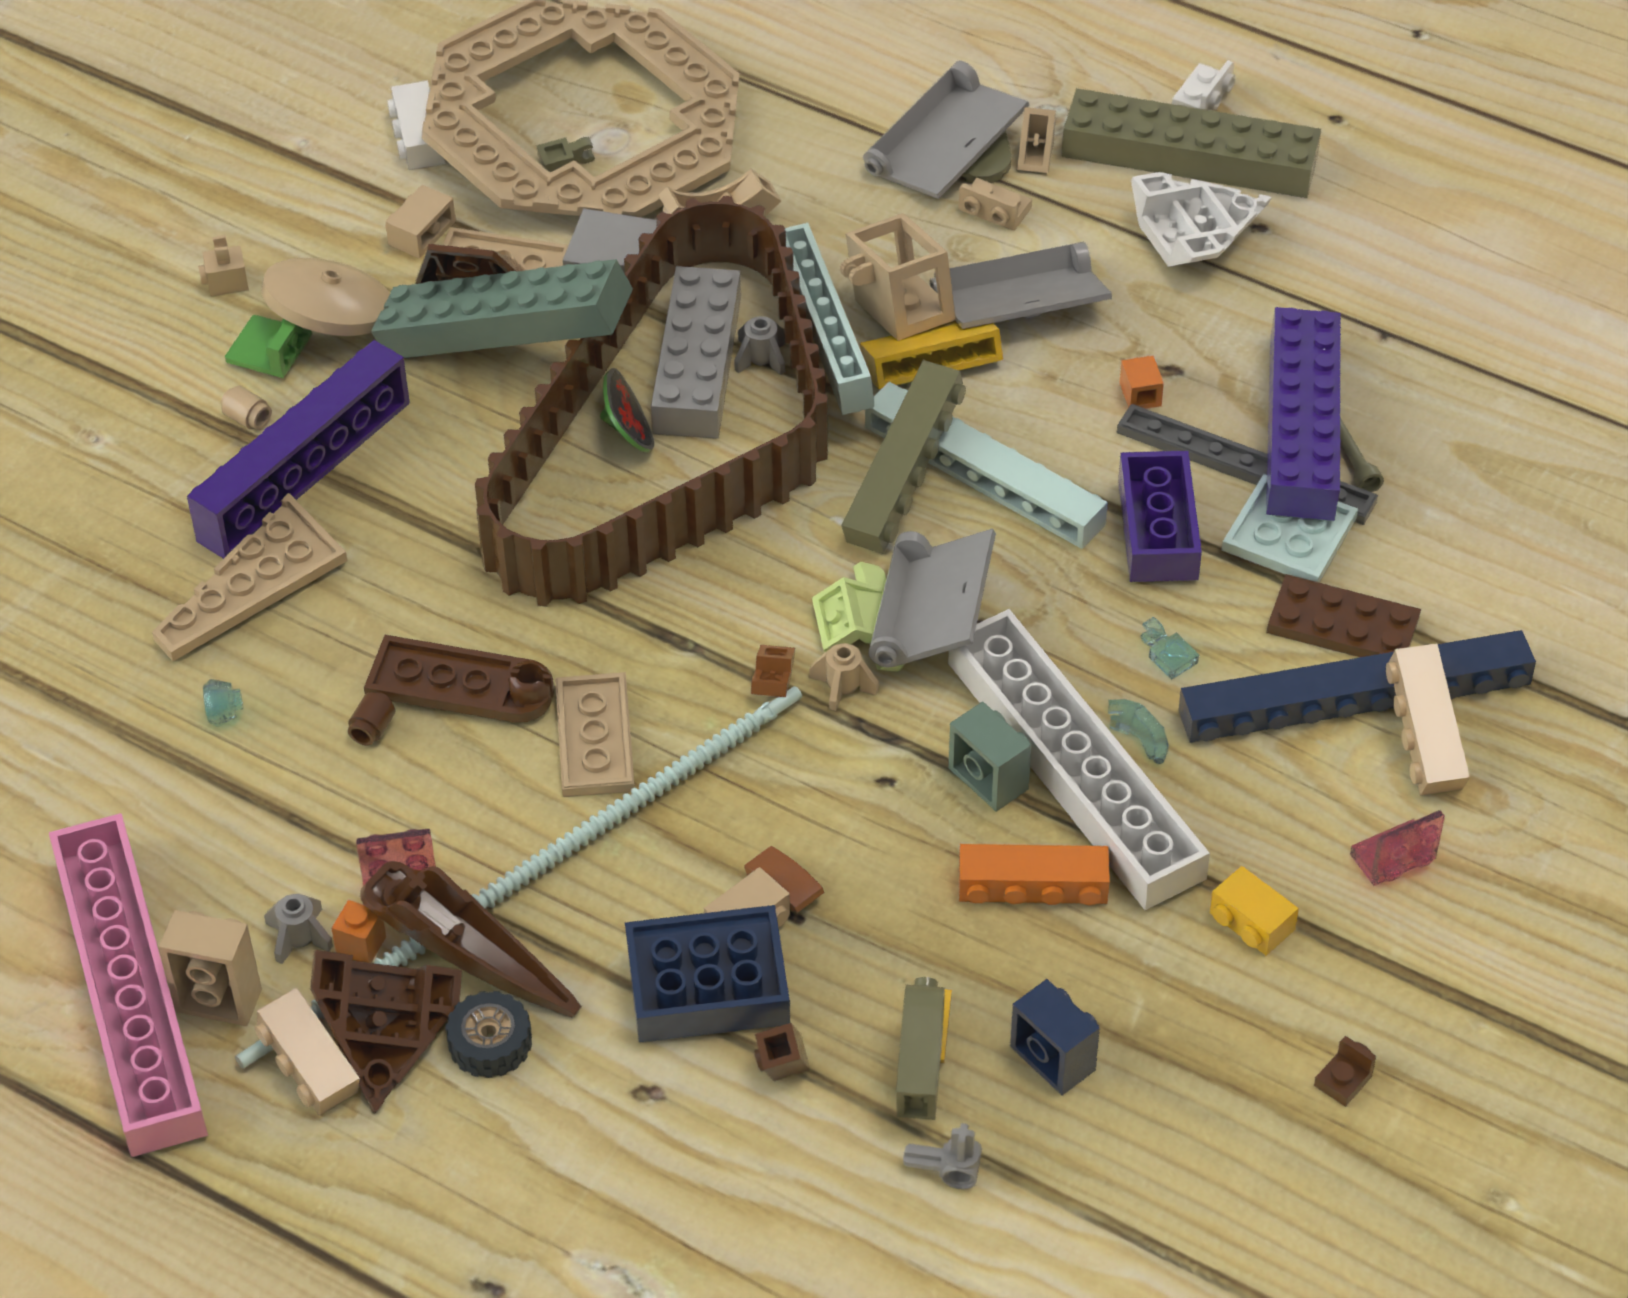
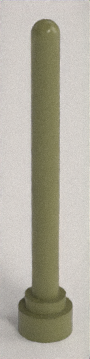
[1340,417,1384,492]

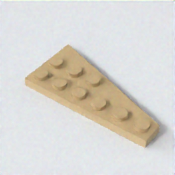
[152,493,348,661]

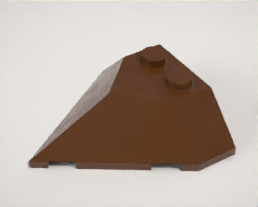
[310,950,462,1113]

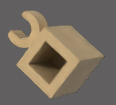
[198,235,249,297]

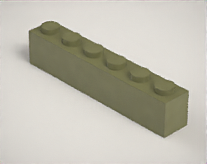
[841,360,966,554]

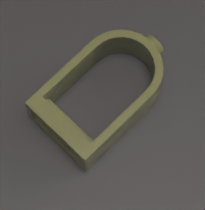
[896,977,945,1120]

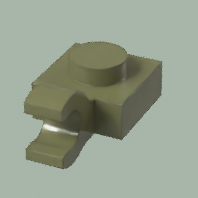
[536,137,595,173]

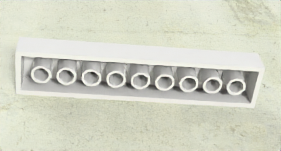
[948,609,1210,910]

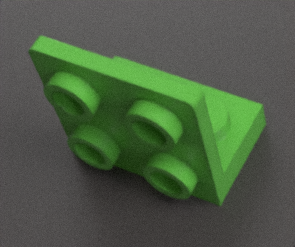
[225,315,312,378]

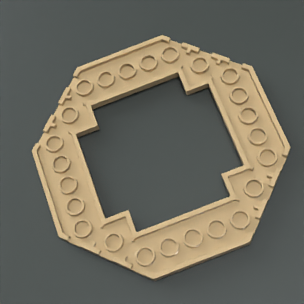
[422,0,739,218]

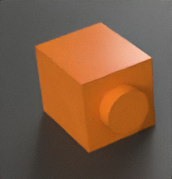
[1120,355,1164,409]
[331,900,386,963]

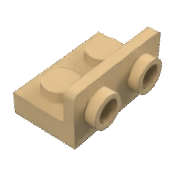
[959,178,1032,231]

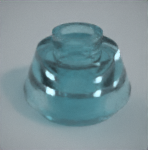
[203,679,243,727]

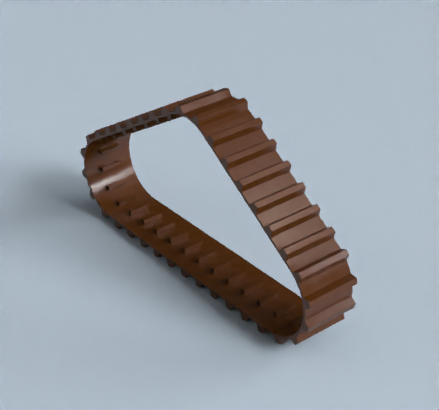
[475,196,828,607]

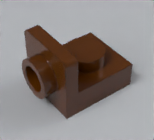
[1314,1036,1376,1107]

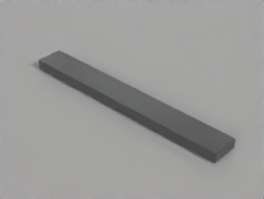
[1117,404,1378,525]

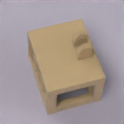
[839,213,956,341]

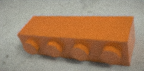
[959,844,1110,905]

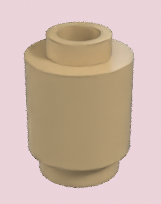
[221,386,272,430]

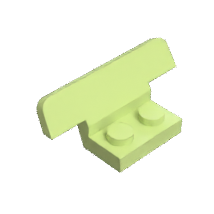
[812,562,905,672]

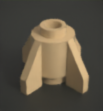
[809,643,879,711]

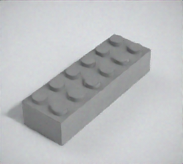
[651,266,741,439]

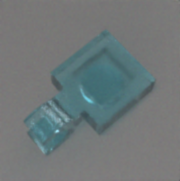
[1140,617,1199,680]

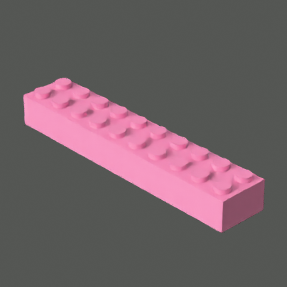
[49,813,208,1157]

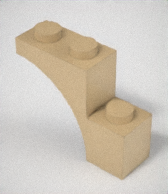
[658,169,781,216]

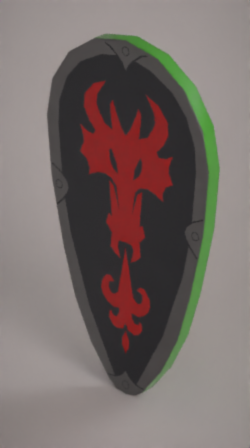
[600,368,655,452]

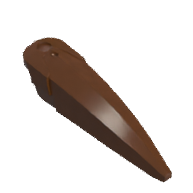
[360,861,582,1018]

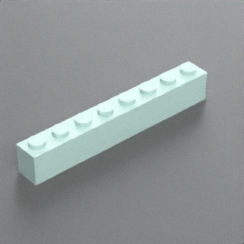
[785,223,875,415]
[865,382,1108,549]

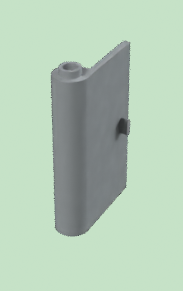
[863,61,1029,199]
[930,242,1112,329]
[869,528,996,667]

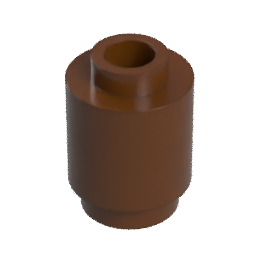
[348,692,396,746]

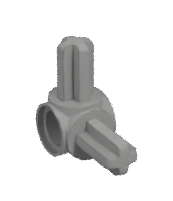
[903,1123,982,1189]

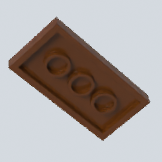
[1267,574,1421,657]

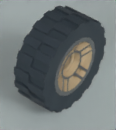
[446,991,532,1078]

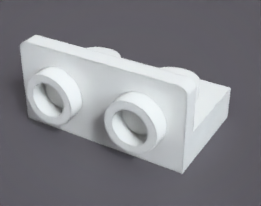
[1172,60,1236,110]

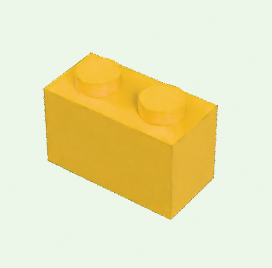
[1210,866,1299,956]

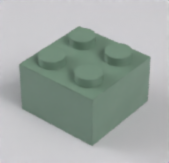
[948,701,1031,812]

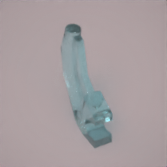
[1108,699,1169,764]

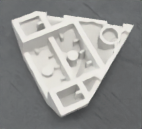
[1131,172,1271,267]

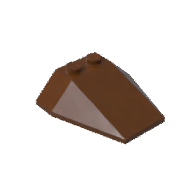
[415,244,524,284]

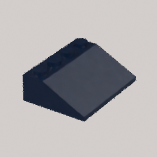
[625,905,790,1043]

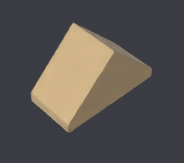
[1017,107,1056,173]

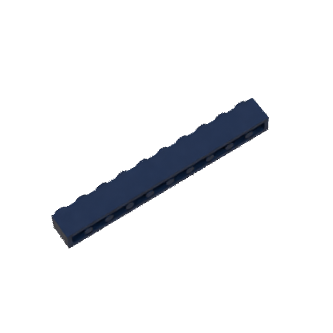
[1178,630,1536,743]

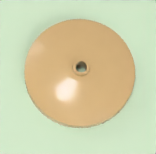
[261,258,390,336]

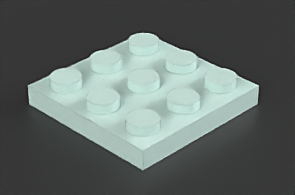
[1222,474,1358,582]

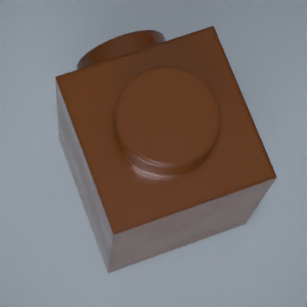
[754,1023,810,1081]

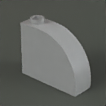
[563,208,657,273]

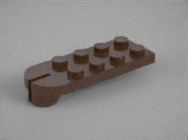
[364,635,554,723]

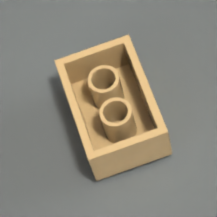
[158,910,262,1026]

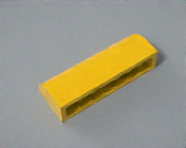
[860,321,1003,389]

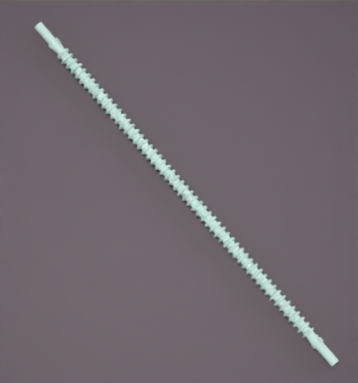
[235,686,802,1069]

